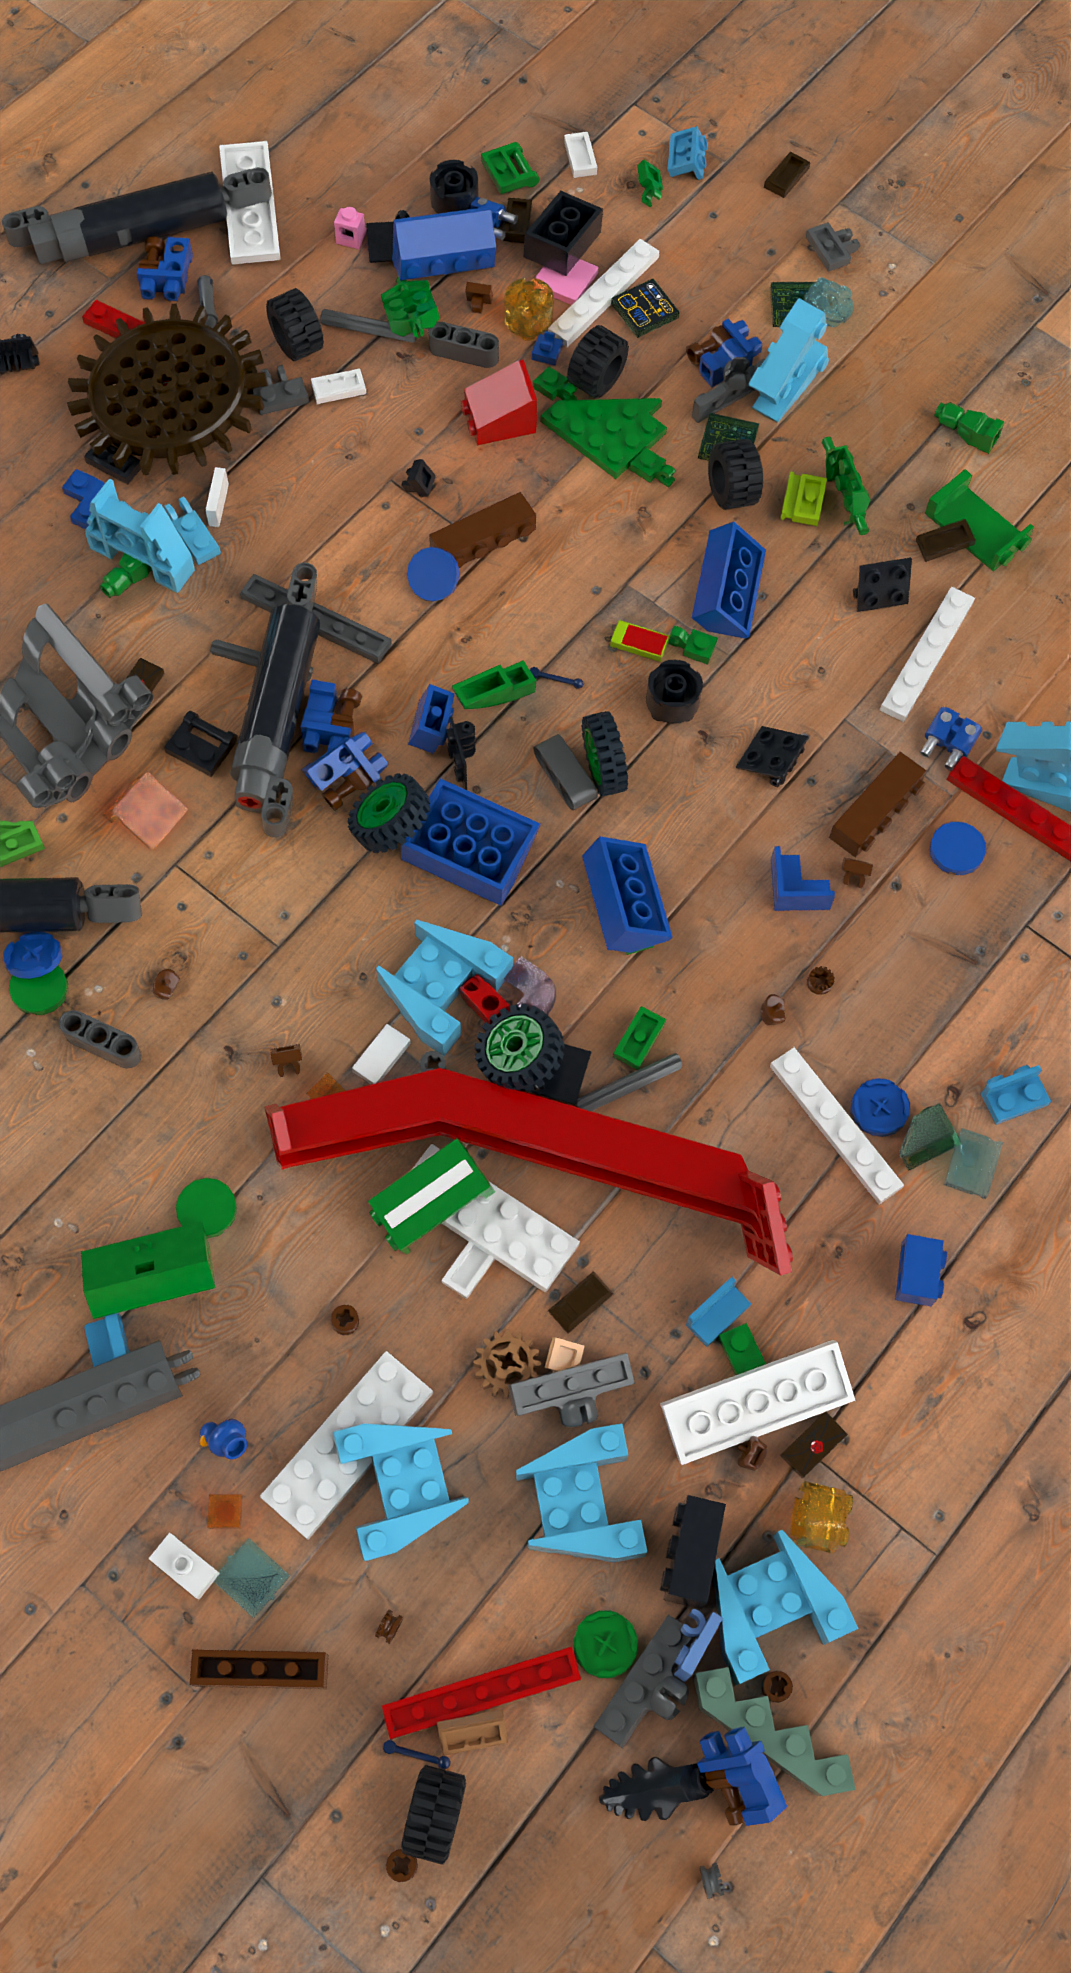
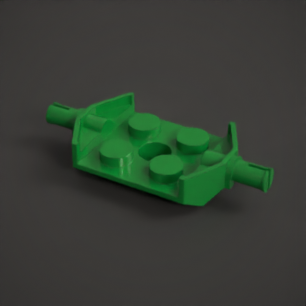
[381,276,440,338]
[821,437,871,535]

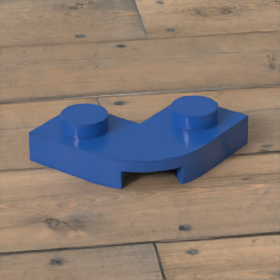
[62,469,105,529]

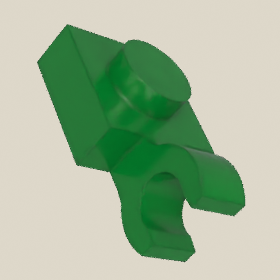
[637,159,663,207]
[533,366,577,401]
[630,447,676,487]
[668,626,718,665]

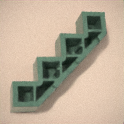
[693,1667,856,1796]

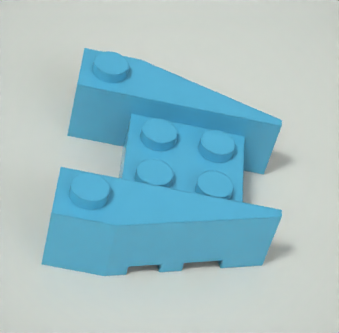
[749,298,829,423]
[85,478,195,593]
[996,721,1071,812]
[376,920,513,1056]
[333,1423,469,1561]
[516,1423,647,1563]
[713,1530,859,1686]

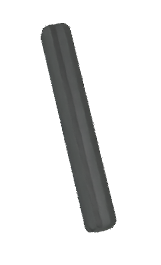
[320,309,416,343]
[210,640,313,681]
[575,1053,683,1111]

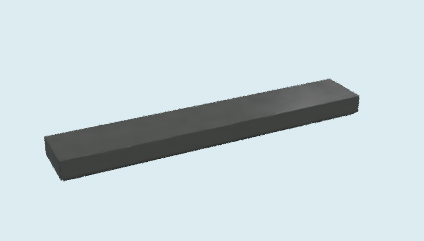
[240,574,392,664]

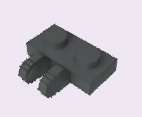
[806,222,860,272]
[253,365,309,415]

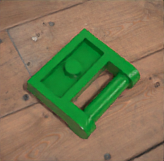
[481,142,540,194]

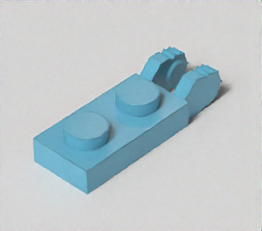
[164,496,221,565]

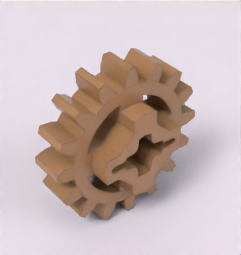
[473,1329,541,1399]

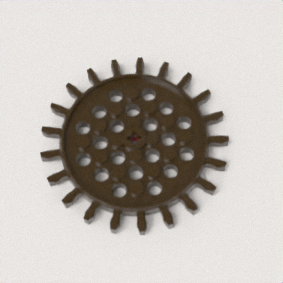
[67,303,268,475]

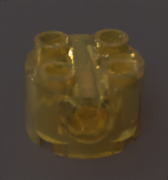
[504,278,554,341]
[790,1481,853,1554]

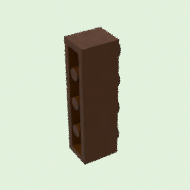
[429,492,536,568]
[829,751,927,858]
[189,1649,329,1690]

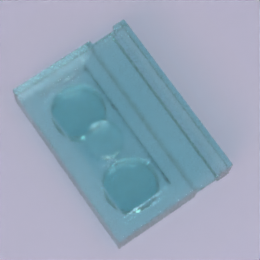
[944,1128,1003,1199]

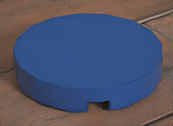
[407,547,460,601]
[930,822,986,875]
[3,932,62,979]
[851,1078,910,1137]

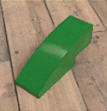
[452,660,536,709]

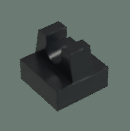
[401,459,436,497]

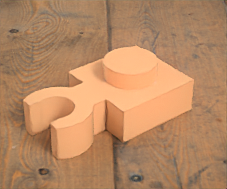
[544,1337,585,1372]

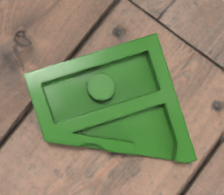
[0,821,45,867]

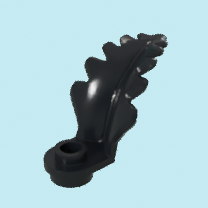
[599,1757,714,1821]

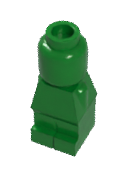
[934,402,1004,454]
[99,553,152,598]

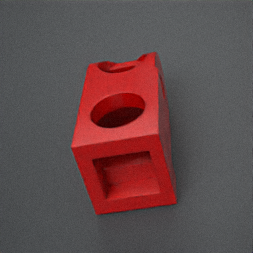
[458,974,510,1025]

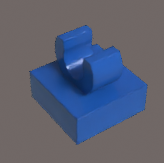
[531,331,563,366]

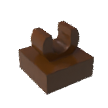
[465,282,493,314]
[842,857,873,888]
[271,1044,302,1077]

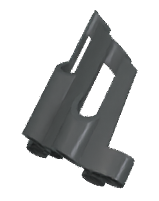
[0,603,154,808]

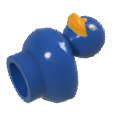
[199,1419,247,1459]

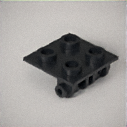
[366,210,410,263]
[0,334,40,373]
[853,557,912,612]
[446,717,476,790]
[736,726,809,787]
[523,1044,592,1105]

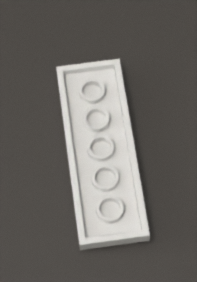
[219,141,281,265]
[412,1144,580,1293]
[660,1340,855,1465]
[260,1351,433,1540]

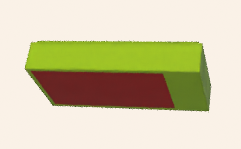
[610,620,670,662]

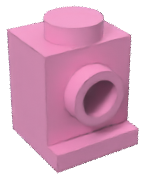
[334,207,367,249]

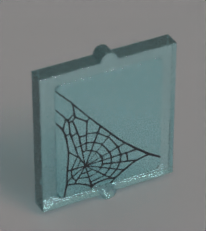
[214,1538,290,1618]

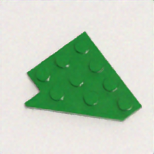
[540,398,667,479]

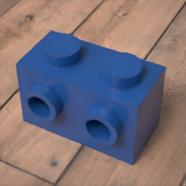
[408,684,455,754]
[895,1234,947,1307]

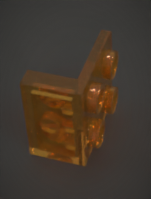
[103,771,188,849]

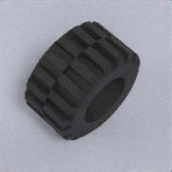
[266,288,324,361]
[567,325,629,399]
[708,439,763,510]
[401,1765,466,1865]

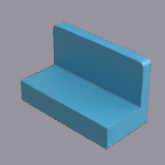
[686,1276,751,1347]
[84,1313,130,1367]

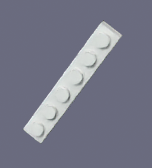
[548,239,659,347]
[880,587,975,722]
[770,1047,904,1204]

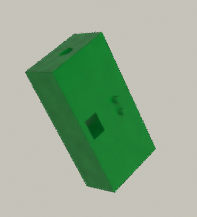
[81,1221,216,1319]

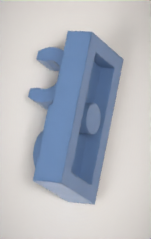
[674,1609,723,1682]

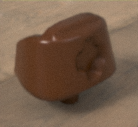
[153,969,180,1000]
[761,994,786,1025]
[737,1436,767,1471]

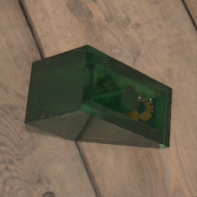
[899,1103,962,1171]

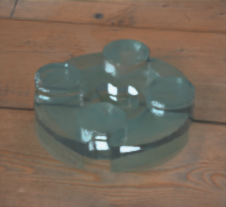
[805,277,854,327]

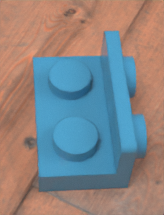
[668,126,708,180]
[981,1065,1051,1125]

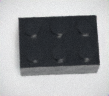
[523,190,603,276]
[659,1495,726,1609]

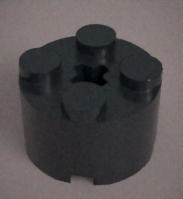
[429,160,479,214]
[646,660,703,724]

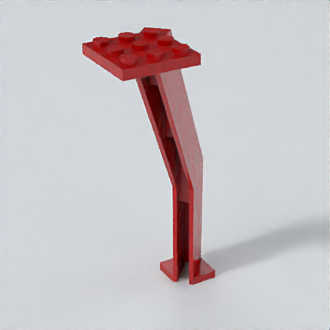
[264,1068,793,1276]

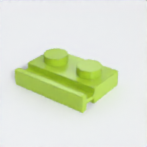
[781,471,827,526]

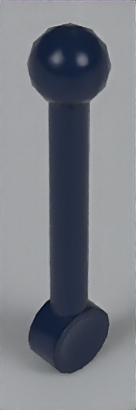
[530,667,584,689]
[383,1740,451,1770]

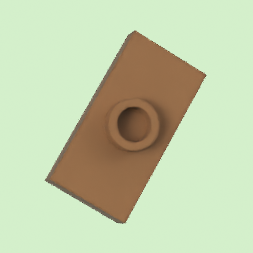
[437,1709,508,1756]

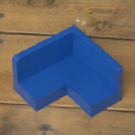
[770,846,835,911]

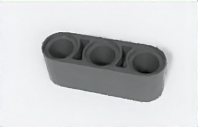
[428,322,499,368]
[533,734,598,811]
[59,1010,142,1069]

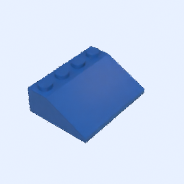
[401,778,540,906]

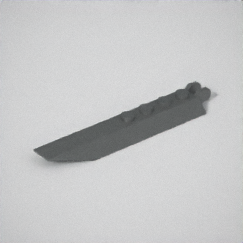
[0,1340,201,1471]

